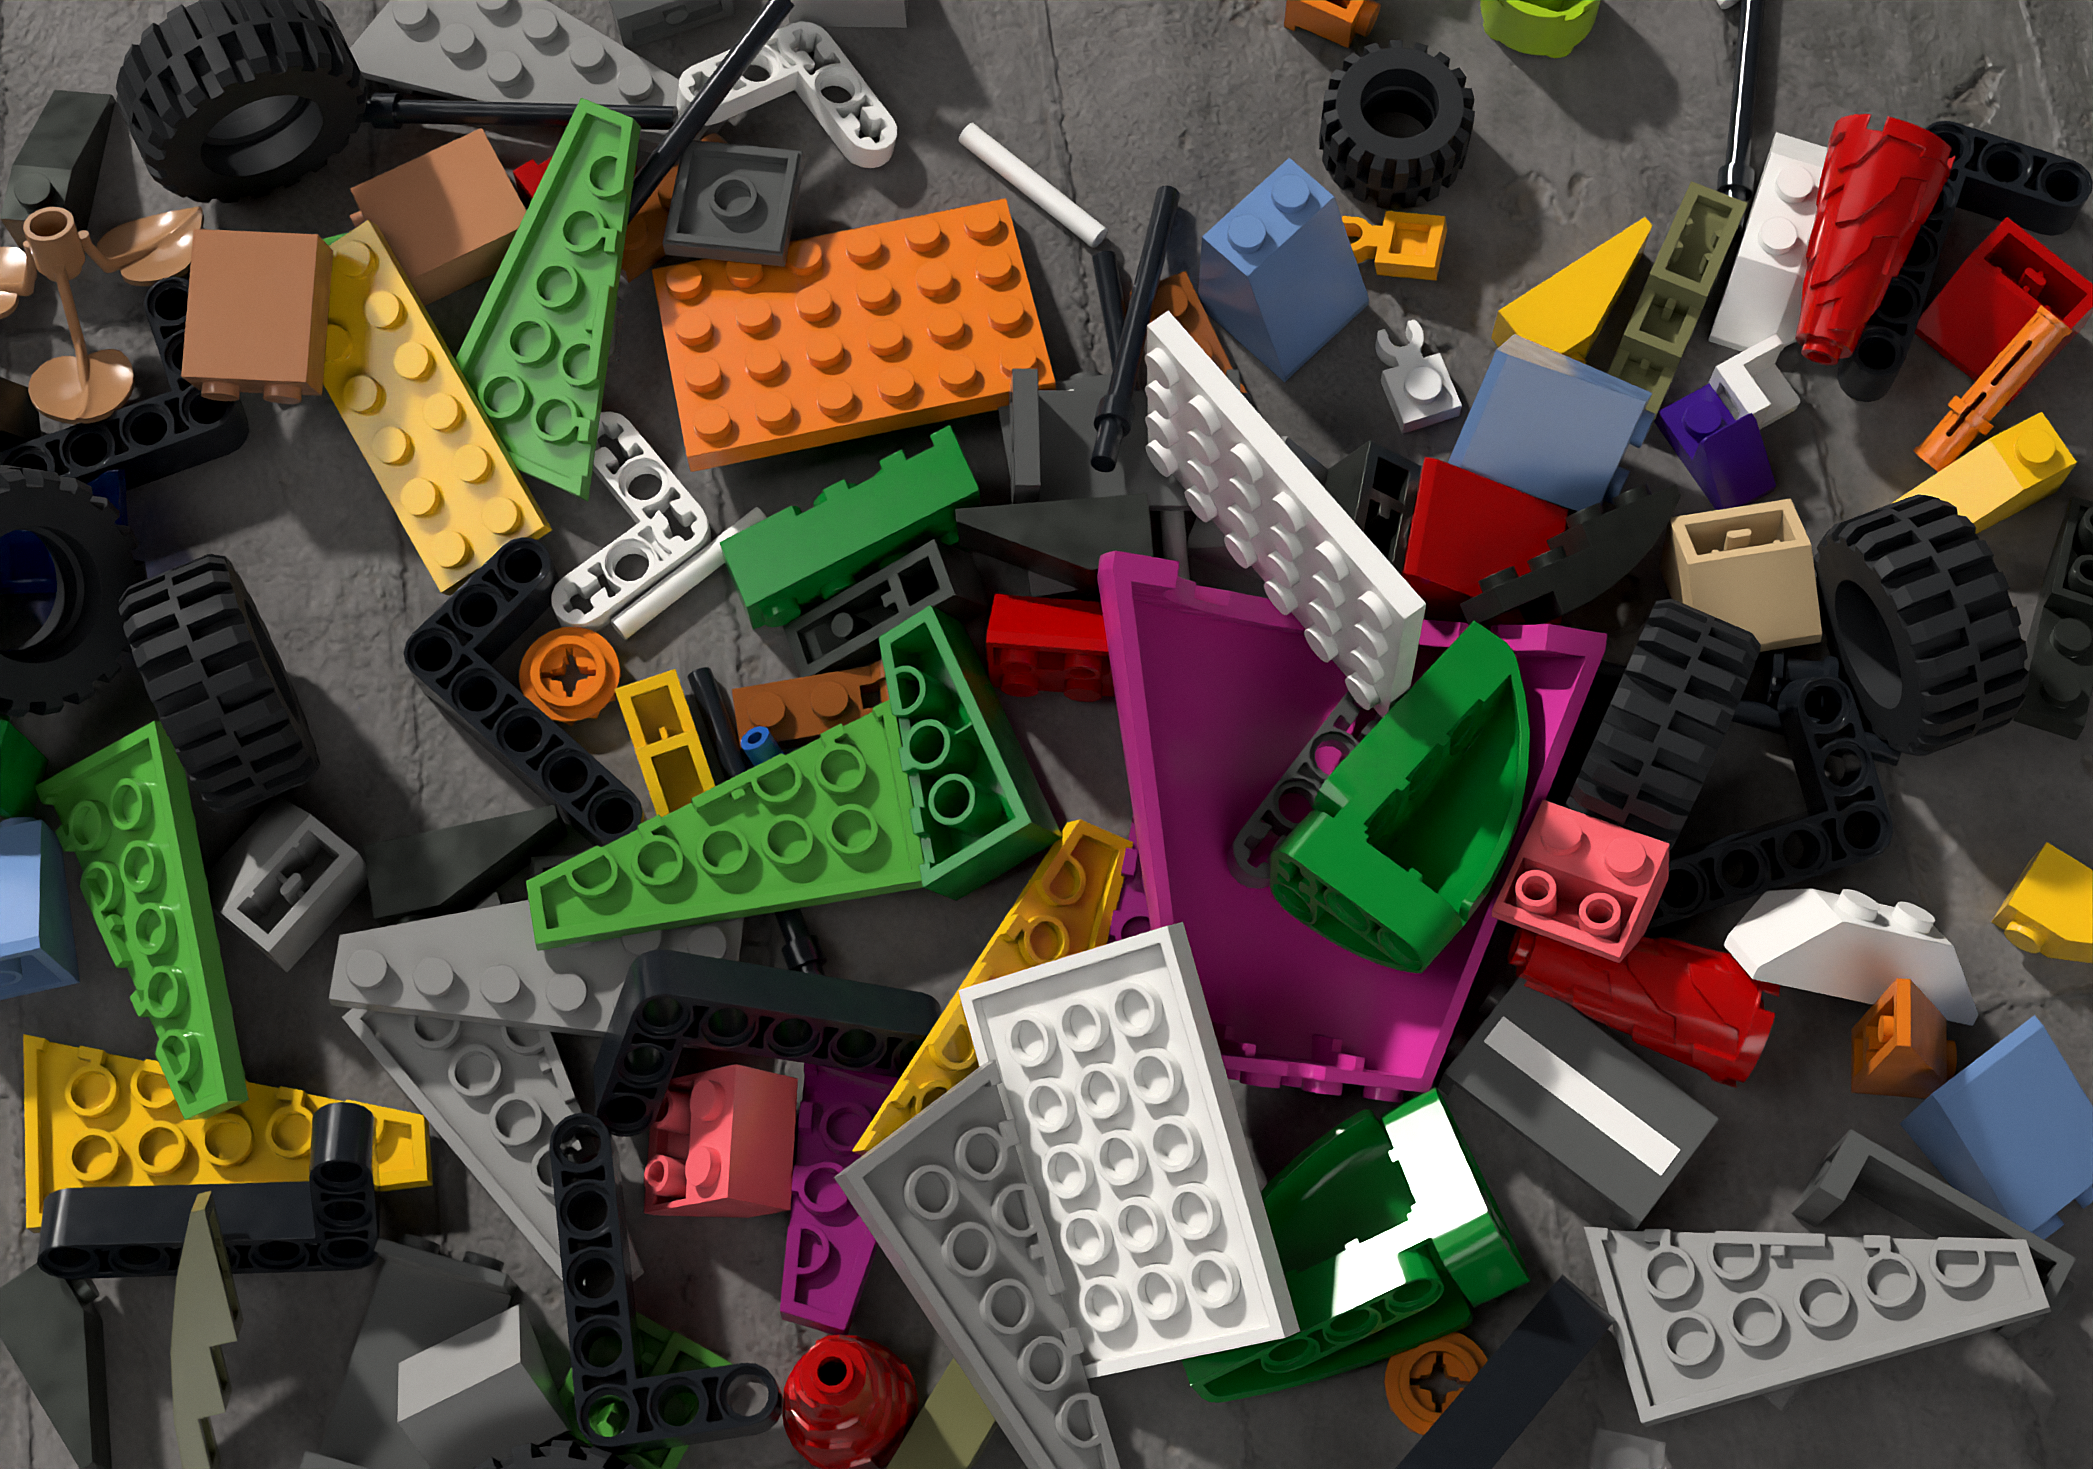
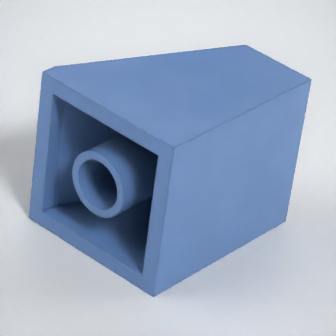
[1198,158,1369,382]
[1448,334,1656,511]
[0,817,80,1000]
[1900,1015,2093,1240]

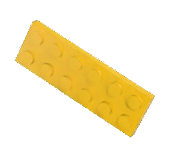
[323,219,552,596]

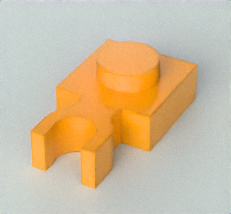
[1342,211,1448,281]

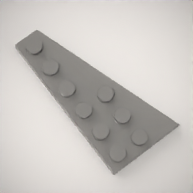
[349,0,728,160]
[342,892,644,1299]
[329,900,744,1053]
[834,1060,1121,1469]
[1584,1227,2051,1427]

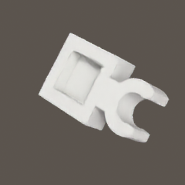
[1375,320,1462,434]

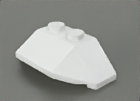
[1708,132,1827,352]
[1724,889,1979,1026]

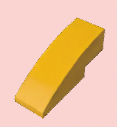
[614,669,715,817]

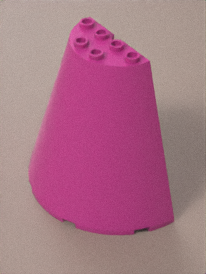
[1097,551,1607,1103]

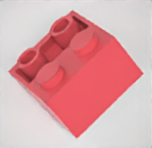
[1492,800,1670,963]
[644,1064,798,1218]

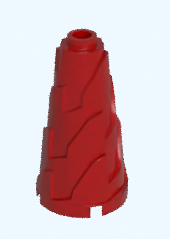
[1795,114,1955,366]
[1508,927,1780,1088]
[782,1334,919,1469]

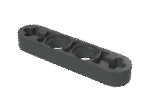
[1227,691,1382,889]

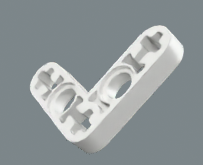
[677,21,897,168]
[551,411,711,632]

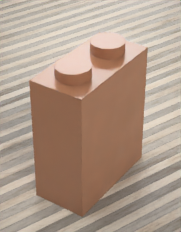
[349,128,526,306]
[181,229,333,404]

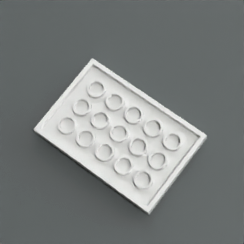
[1145,311,1426,718]
[958,922,1300,1379]

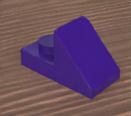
[1654,383,1776,510]

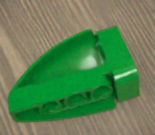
[1270,621,1530,973]
[1181,1088,1531,1403]

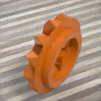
[519,627,622,727]
[1383,1331,1488,1436]

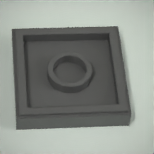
[663,140,805,267]

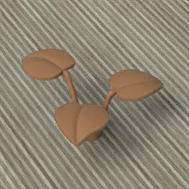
[0,206,204,425]

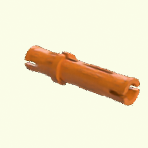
[1913,306,2072,472]

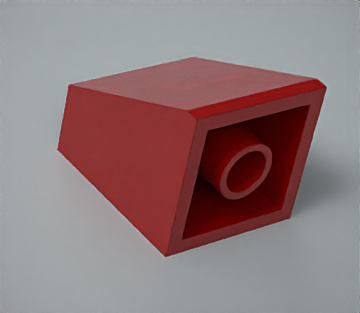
[1401,457,1568,630]

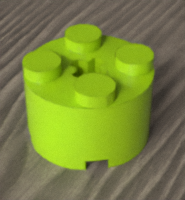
[1480,0,1601,58]

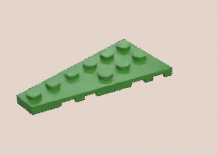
[455,98,641,502]
[526,700,924,951]
[34,721,249,1120]

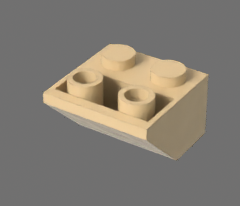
[1659,499,1822,652]

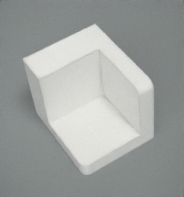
[1708,334,1800,430]

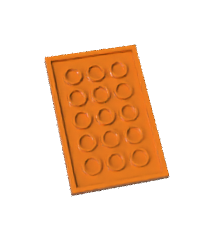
[652,198,1056,472]

